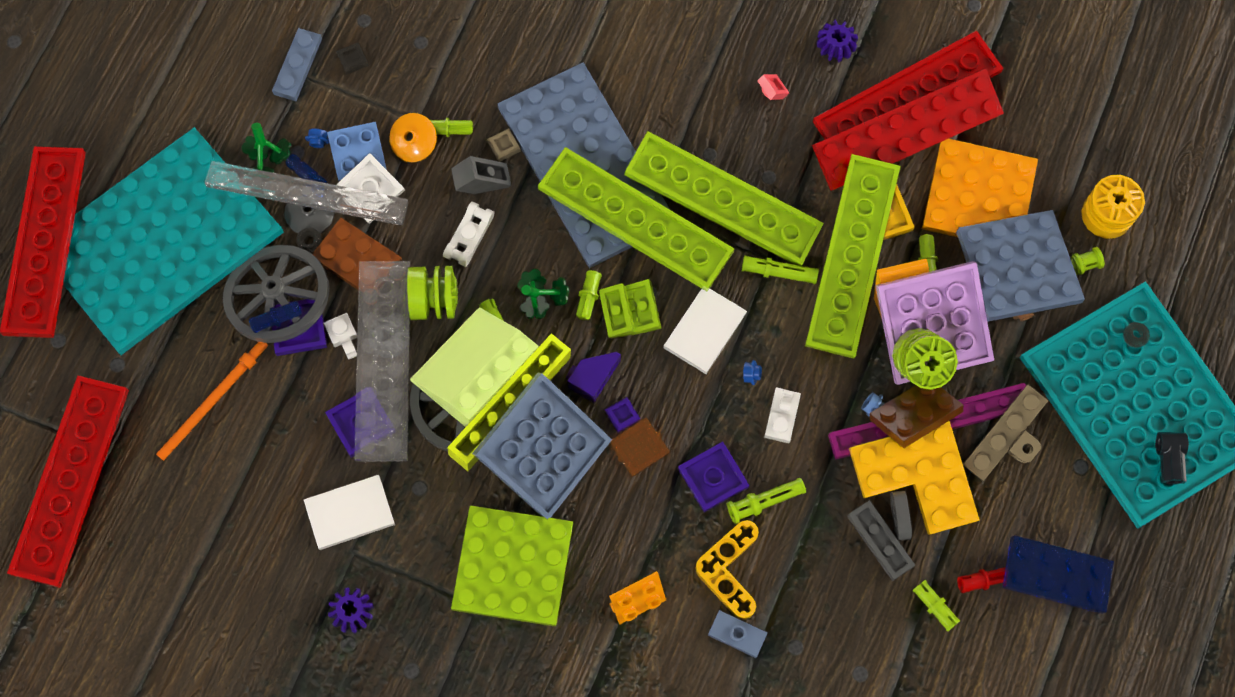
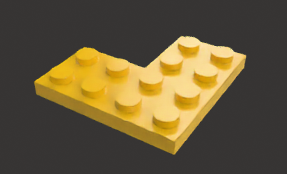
[849,421,980,535]

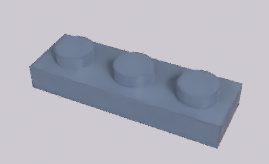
[272,28,322,101]

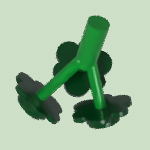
[241,123,291,179]
[517,268,569,319]

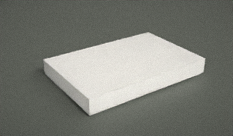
[664,289,747,374]
[304,475,395,550]

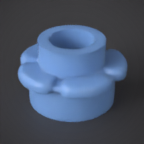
[861,392,885,416]

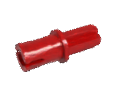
[957,567,1011,593]

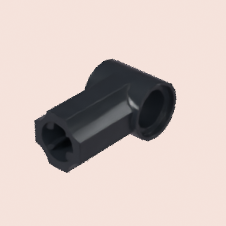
[1155,432,1189,485]

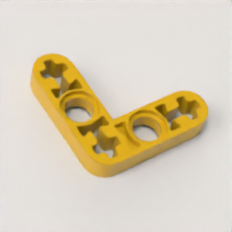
[696,520,759,620]

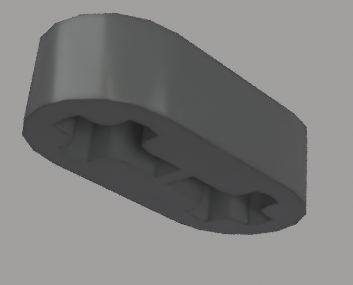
[890,491,912,541]

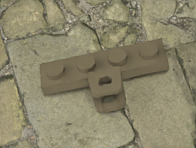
[963,385,1049,481]

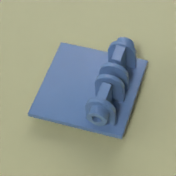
[327,122,387,181]

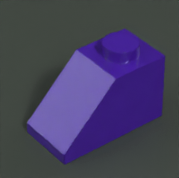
[566,352,621,403]

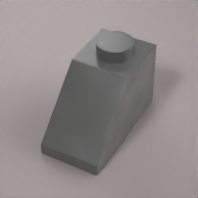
[451,156,512,194]

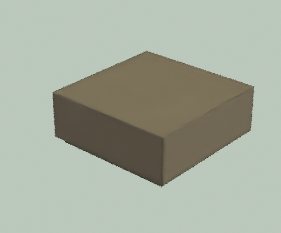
[487,128,521,162]

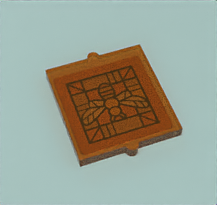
[610,417,670,477]

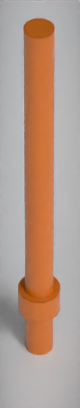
[156,342,269,461]

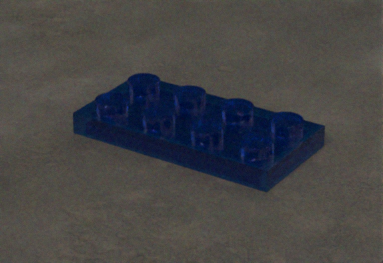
[1002,535,1114,614]

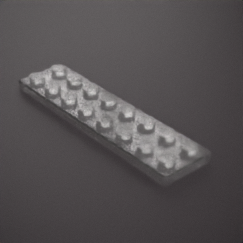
[355,261,411,462]

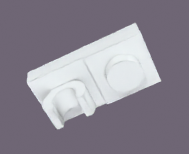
[764,387,801,444]

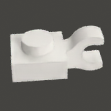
[324,313,358,360]

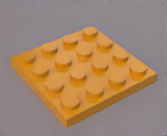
[922,138,1038,237]

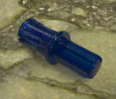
[249,301,302,333]

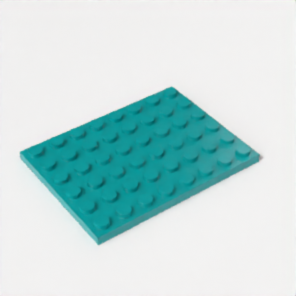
[63,127,284,356]
[1019,281,1235,529]

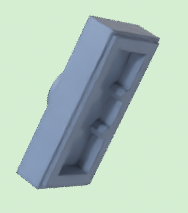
[708,610,767,658]

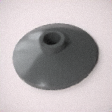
[285,189,335,236]

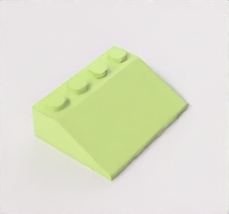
[410,307,538,427]

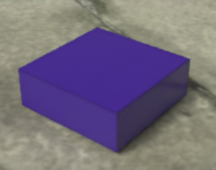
[605,397,640,433]

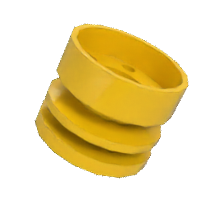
[1081,175,1145,239]

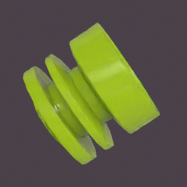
[407,265,458,320]
[892,328,958,390]

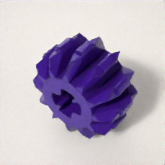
[816,20,858,62]
[328,588,374,633]

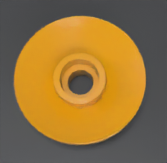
[389,113,437,162]

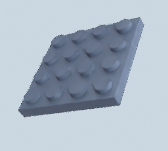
[956,210,1085,322]
[472,372,612,520]

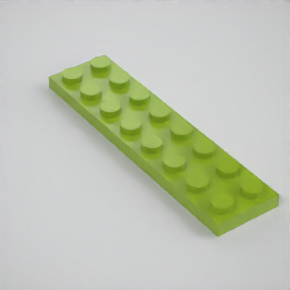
[624,131,824,266]
[538,147,734,292]
[805,154,900,359]

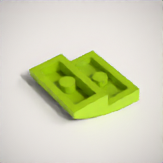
[599,279,661,338]

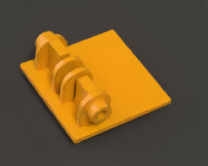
[609,571,666,625]

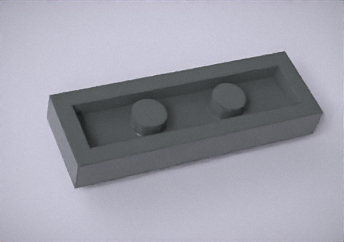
[847,500,915,581]

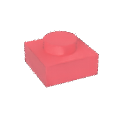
[758,74,789,100]

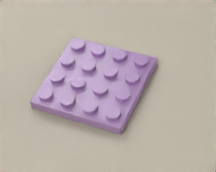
[875,261,994,385]

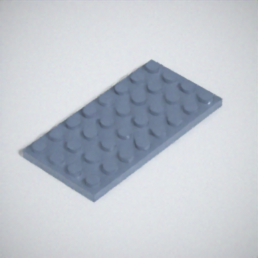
[497,62,670,269]

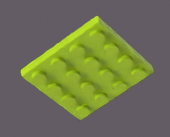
[451,506,573,627]

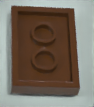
[870,385,964,448]

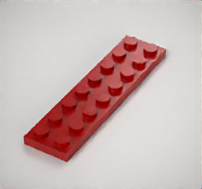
[813,31,1003,139]
[812,68,1004,191]
[0,146,86,338]
[7,375,129,588]

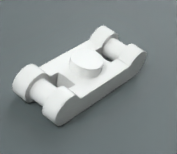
[443,202,495,267]

